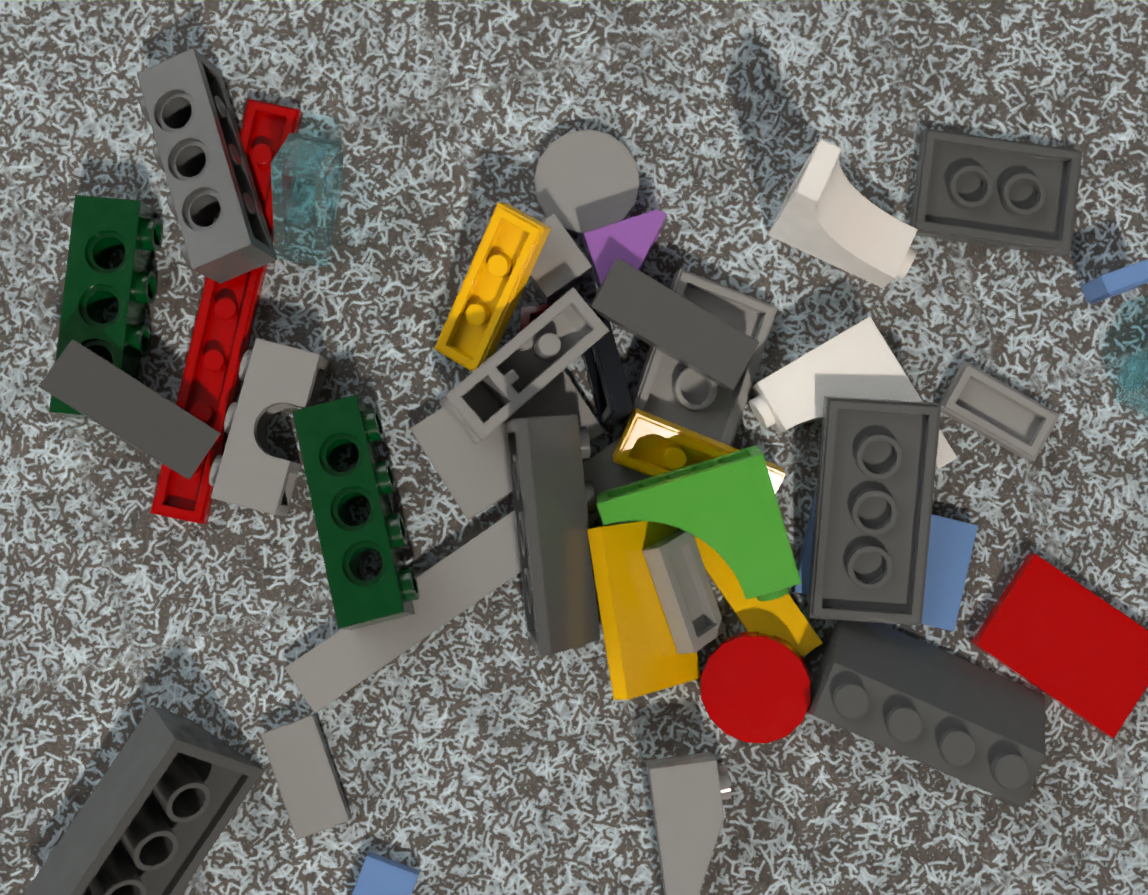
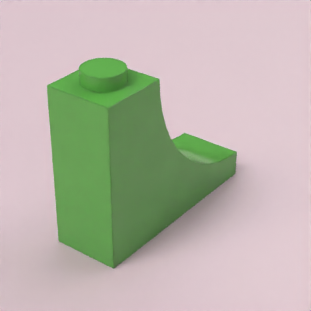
[597,445,801,601]

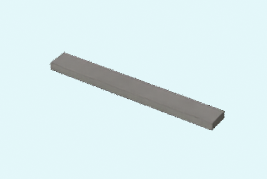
[285,437,650,714]

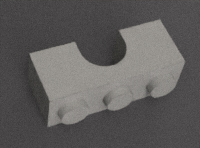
[209,338,329,516]

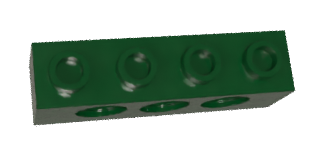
[49,195,163,419]
[292,395,419,630]

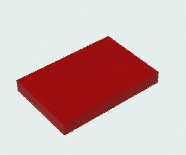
[970,553,1148,739]

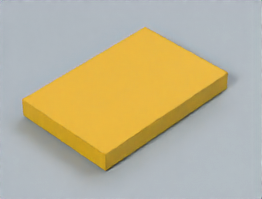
[587,521,701,700]

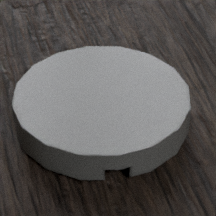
[534,129,640,236]

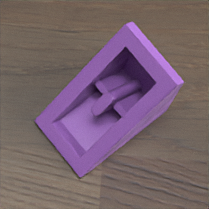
[583,209,667,289]

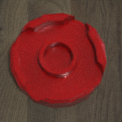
[700,631,811,743]

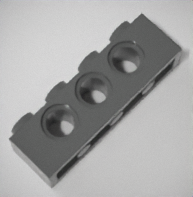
[137,48,277,284]

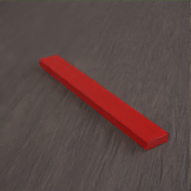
[150,99,303,524]

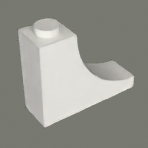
[768,139,918,288]
[749,316,957,470]

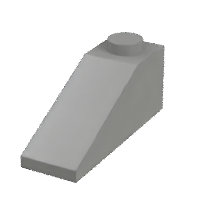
[439,287,609,444]
[646,752,731,895]

